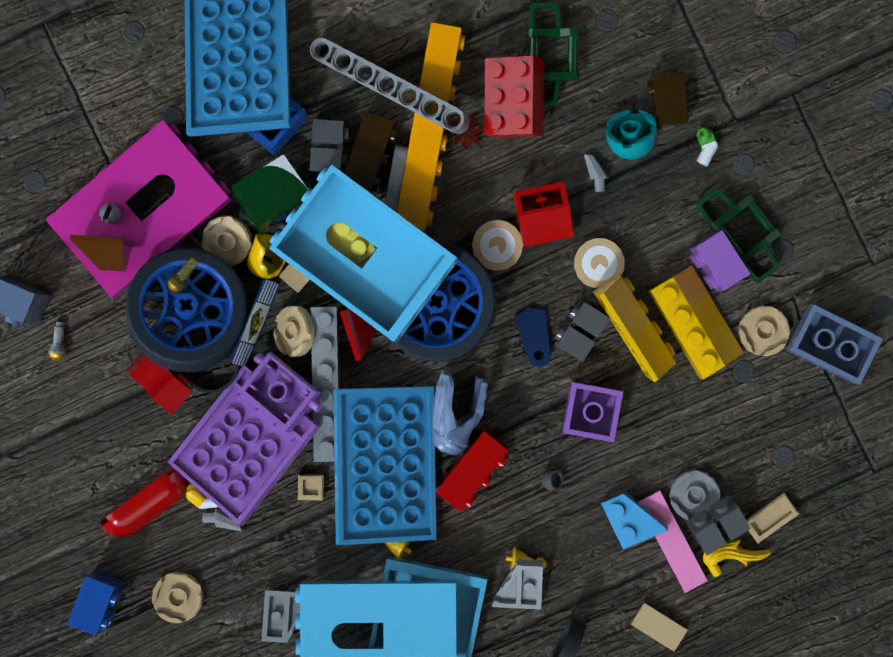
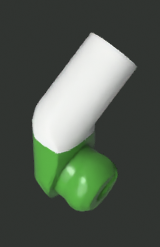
[696,127,718,167]

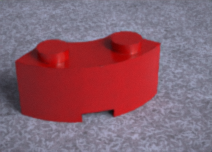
[127,353,192,415]

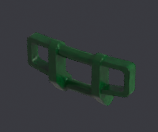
[527,3,581,107]
[696,188,783,283]

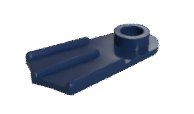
[514,307,551,367]

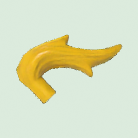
[703,539,772,577]

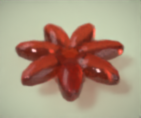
[452,117,483,150]

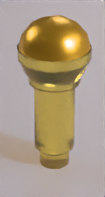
[167,257,198,292]

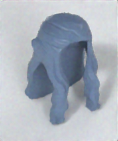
[432,370,488,455]

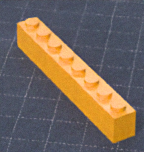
[397,22,465,231]

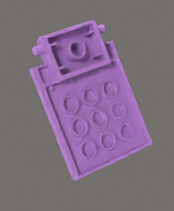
[168,352,323,526]

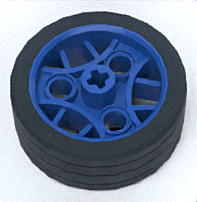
[393,242,496,362]
[126,248,246,372]

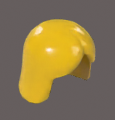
[247,233,286,279]

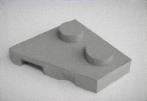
[492,560,543,610]
[262,589,300,643]

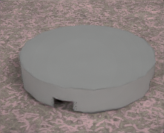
[669,470,720,520]

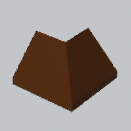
[70,234,133,272]

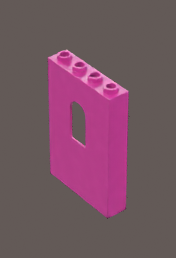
[46,120,232,299]

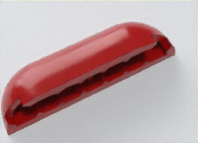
[99,468,188,537]

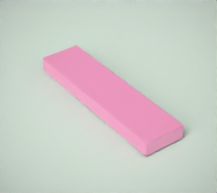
[637,490,707,593]

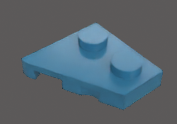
[601,492,669,549]

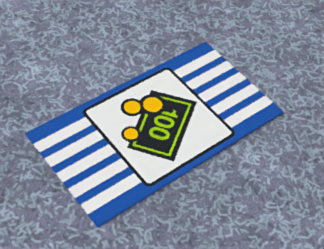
[230,279,280,366]

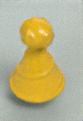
[385,541,412,560]
[505,547,547,571]

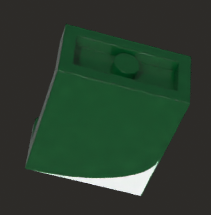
[231,154,313,235]

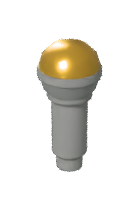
[48,322,66,361]

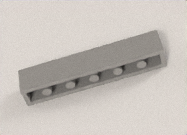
[311,307,340,462]

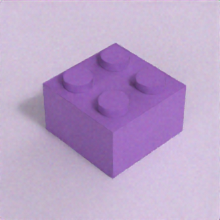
[690,230,750,292]
[562,381,623,442]

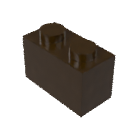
[647,71,688,128]

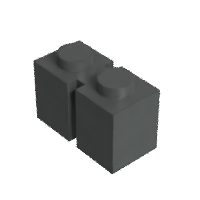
[310,119,349,173]
[555,302,610,362]
[686,495,751,556]

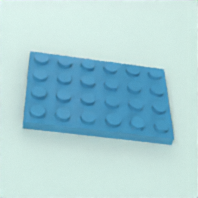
[185,0,291,137]
[333,386,436,545]

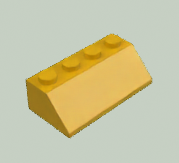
[648,265,744,379]
[593,275,676,383]

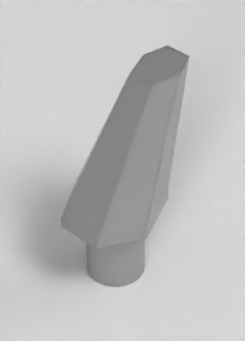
[584,155,609,192]
[202,508,242,531]

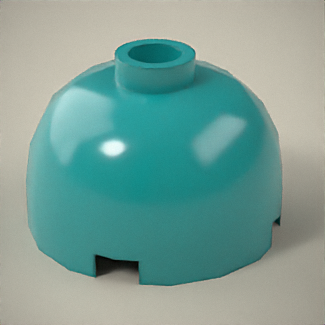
[605,110,657,160]

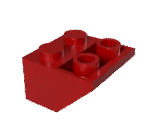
[513,182,574,248]

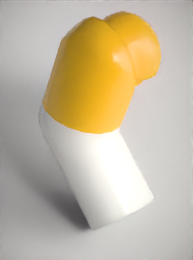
[186,484,218,509]

